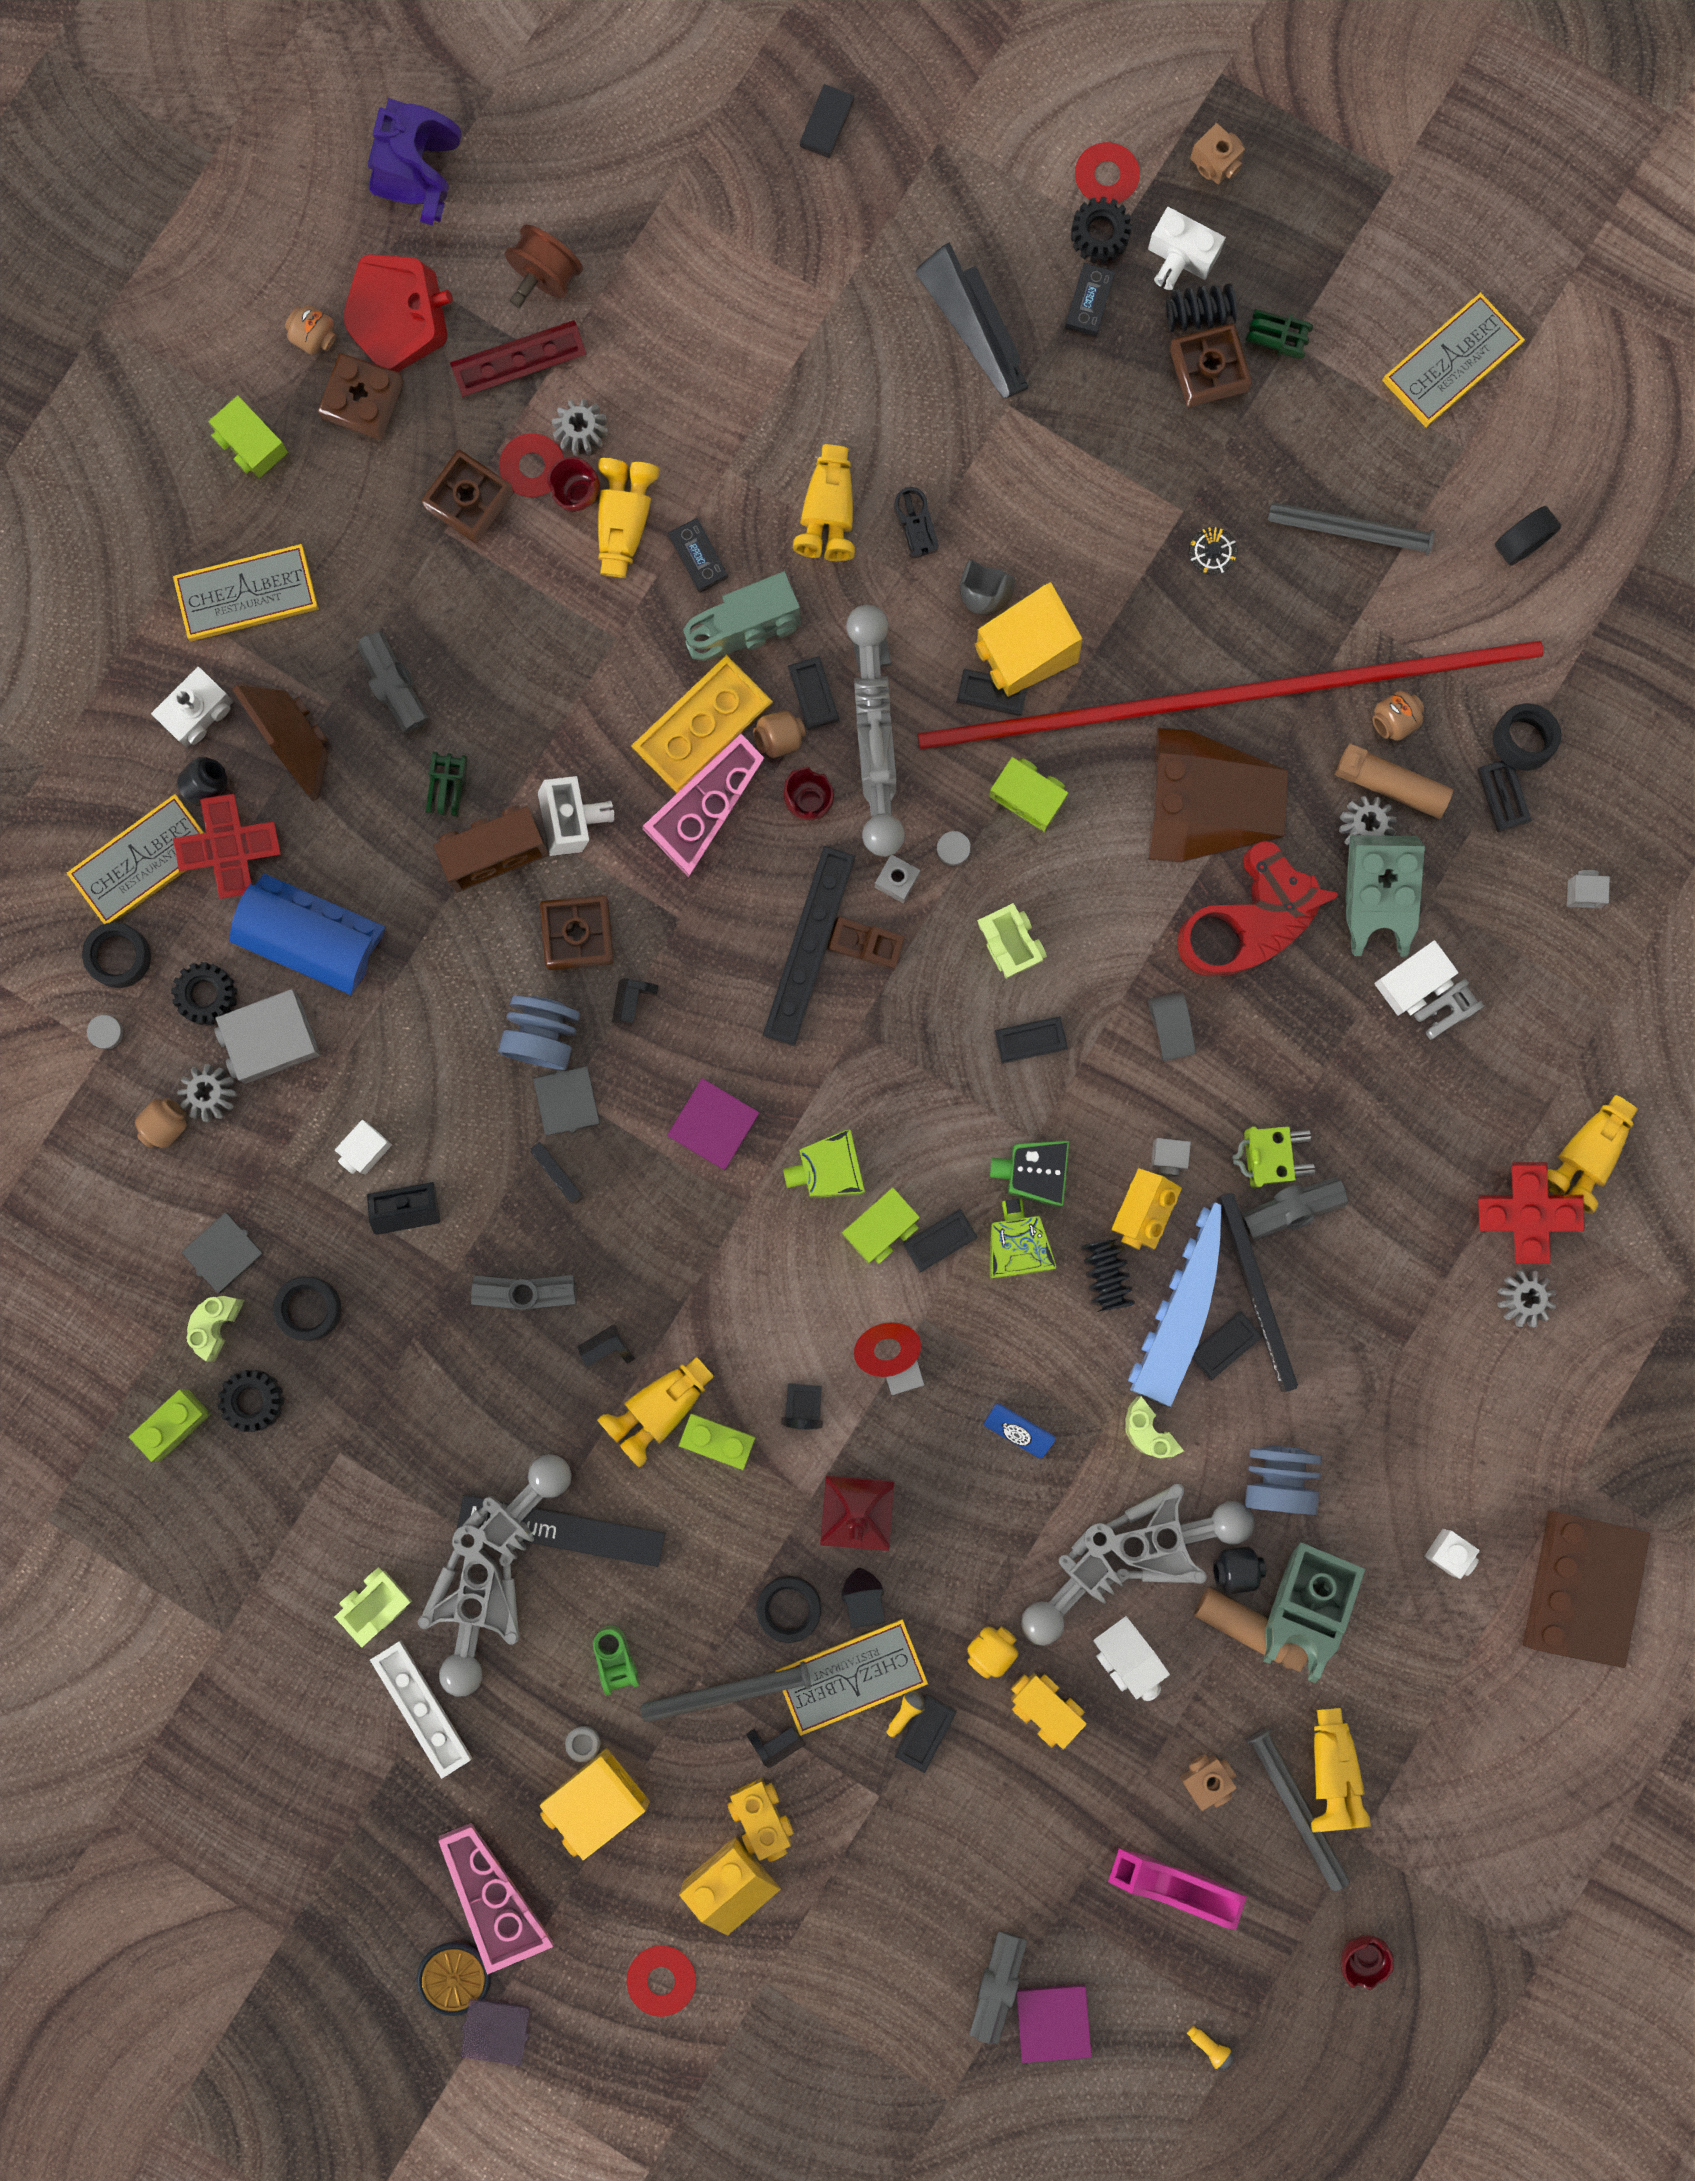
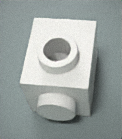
[335,1120,392,1175]
[1424,1529,1480,1579]

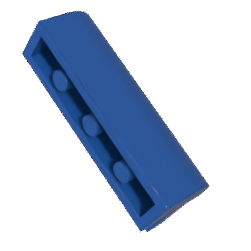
[229,874,385,995]

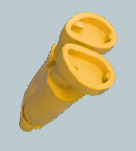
[792,444,855,561]
[597,458,660,578]
[1548,1095,1638,1214]
[597,1357,714,1468]
[1311,1708,1371,1832]

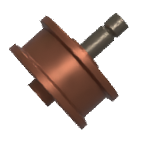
[504,224,583,309]

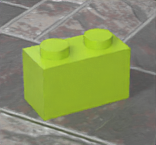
[208,395,288,479]
[989,757,1068,832]
[842,1187,920,1264]
[129,1389,211,1462]
[679,1413,756,1470]

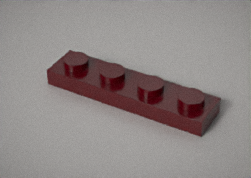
[450,320,586,397]

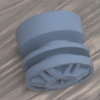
[498,996,581,1070]
[1245,1445,1323,1515]

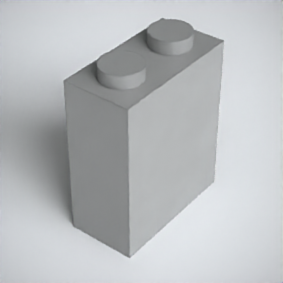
[214,989,321,1084]

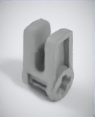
[1413,978,1485,1040]

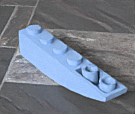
[1128,1202,1221,1407]

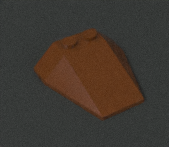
[232,682,329,802]
[1148,728,1288,862]

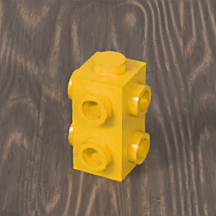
[1111,1168,1182,1250]
[1010,1672,1087,1750]
[727,1777,794,1862]

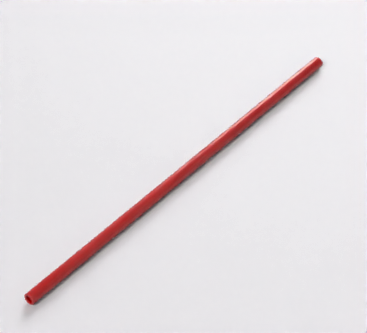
[917,640,1543,750]

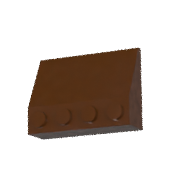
[1523,1511,1651,1668]

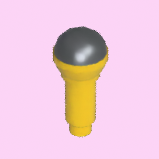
[886,1691,925,1738]
[1187,2026,1234,2071]

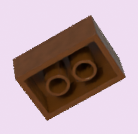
[433,805,549,893]

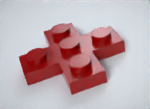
[172,794,280,899]
[1478,1162,1585,1264]

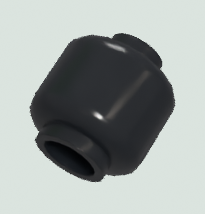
[177,757,228,806]
[1213,1547,1266,1594]

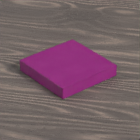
[667,1078,760,1171]
[1016,1984,1092,2063]

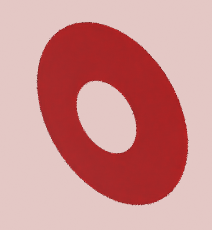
[1075,142,1140,203]
[499,433,564,497]
[854,1323,921,1377]
[627,1946,696,2017]

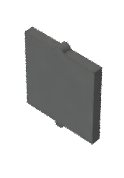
[533,1066,600,1136]
[181,1212,264,1294]

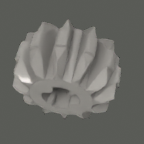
[552,398,608,456]
[1339,796,1397,845]
[177,1064,237,1122]
[1497,1270,1556,1327]

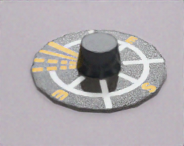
[1188,527,1238,575]

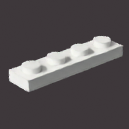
[370,1641,473,1779]

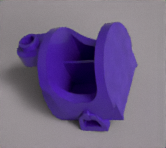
[368,98,462,226]

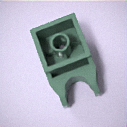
[683,571,801,661]
[1346,835,1425,957]
[1263,1542,1365,1683]

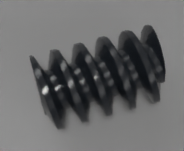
[1166,284,1237,333]
[1081,1239,1135,1312]

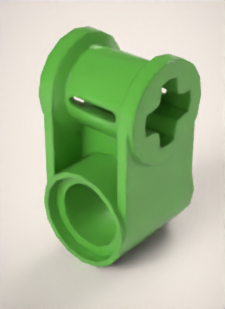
[593,1625,640,1696]

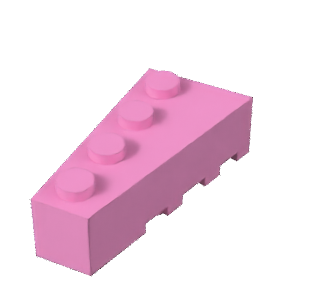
[643,734,764,878]
[438,1823,554,1975]

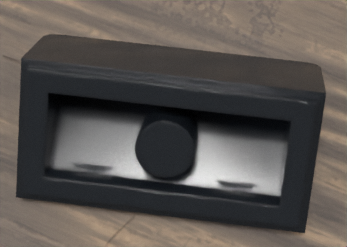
[367,1182,440,1235]

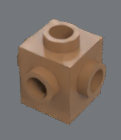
[1190,123,1245,185]
[1179,1754,1237,1811]

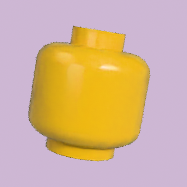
[967,1626,1019,1679]

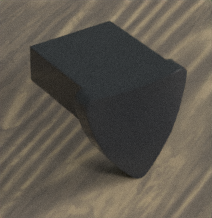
[612,978,659,1024]
[577,1325,635,1367]
[781,1384,823,1430]
[841,1568,885,1629]
[746,1727,806,1768]

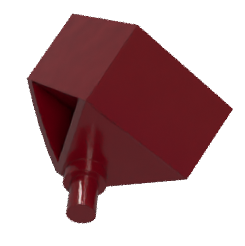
[820,1475,895,1551]

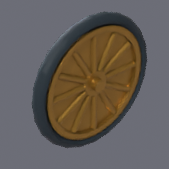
[416,1942,491,2016]

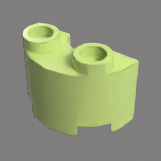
[977,903,1047,979]
[187,1296,245,1362]
[1125,1396,1184,1458]
[335,1567,412,1647]

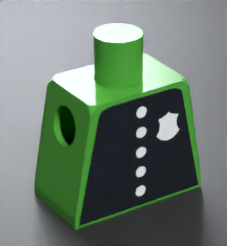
[990,1141,1069,1208]

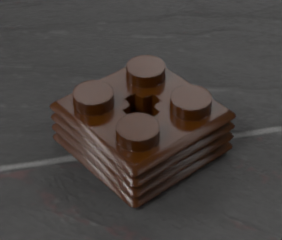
[1170,323,1252,407]
[318,353,404,439]
[421,450,514,543]
[540,895,614,970]

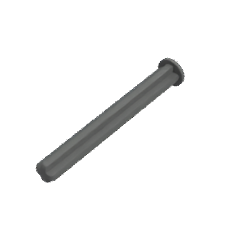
[1268,502,1435,556]
[641,1661,811,1722]
[1246,1727,1350,1891]

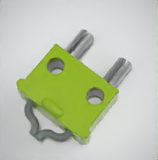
[1232,1126,1315,1189]

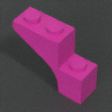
[1108,1848,1247,1930]

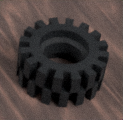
[1071,196,1132,264]
[171,962,237,1026]
[217,1370,284,1432]

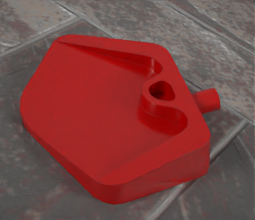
[344,254,453,372]

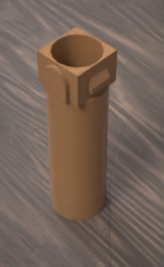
[1334,743,1454,819]
[1193,1586,1308,1672]

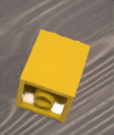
[975,582,1082,697]
[539,1748,650,1860]
[679,1835,781,1936]

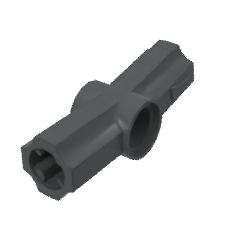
[356,631,429,733]
[1242,1177,1348,1242]
[471,1275,577,1311]
[970,1931,1027,2044]

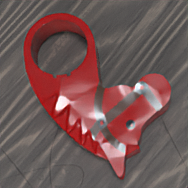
[1177,841,1338,976]

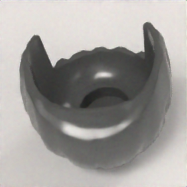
[960,559,1015,615]

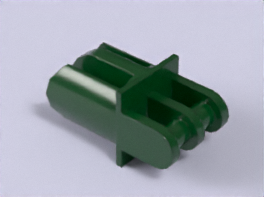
[1245,309,1313,359]
[425,751,467,817]

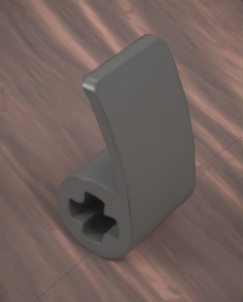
[1148,991,1195,1061]

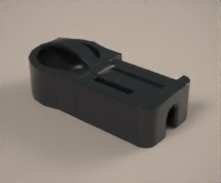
[894,487,939,559]

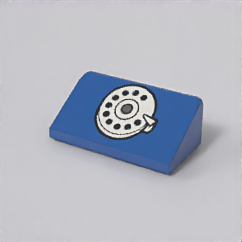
[984,1403,1056,1458]

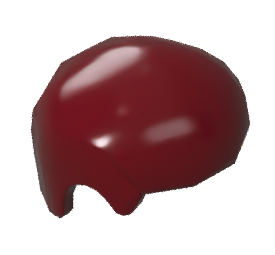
[547,456,600,512]
[783,767,834,821]
[1340,1935,1394,1990]

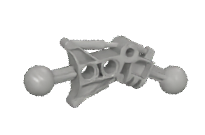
[846,604,905,857]
[418,1454,572,1697]
[1021,1484,1255,1646]

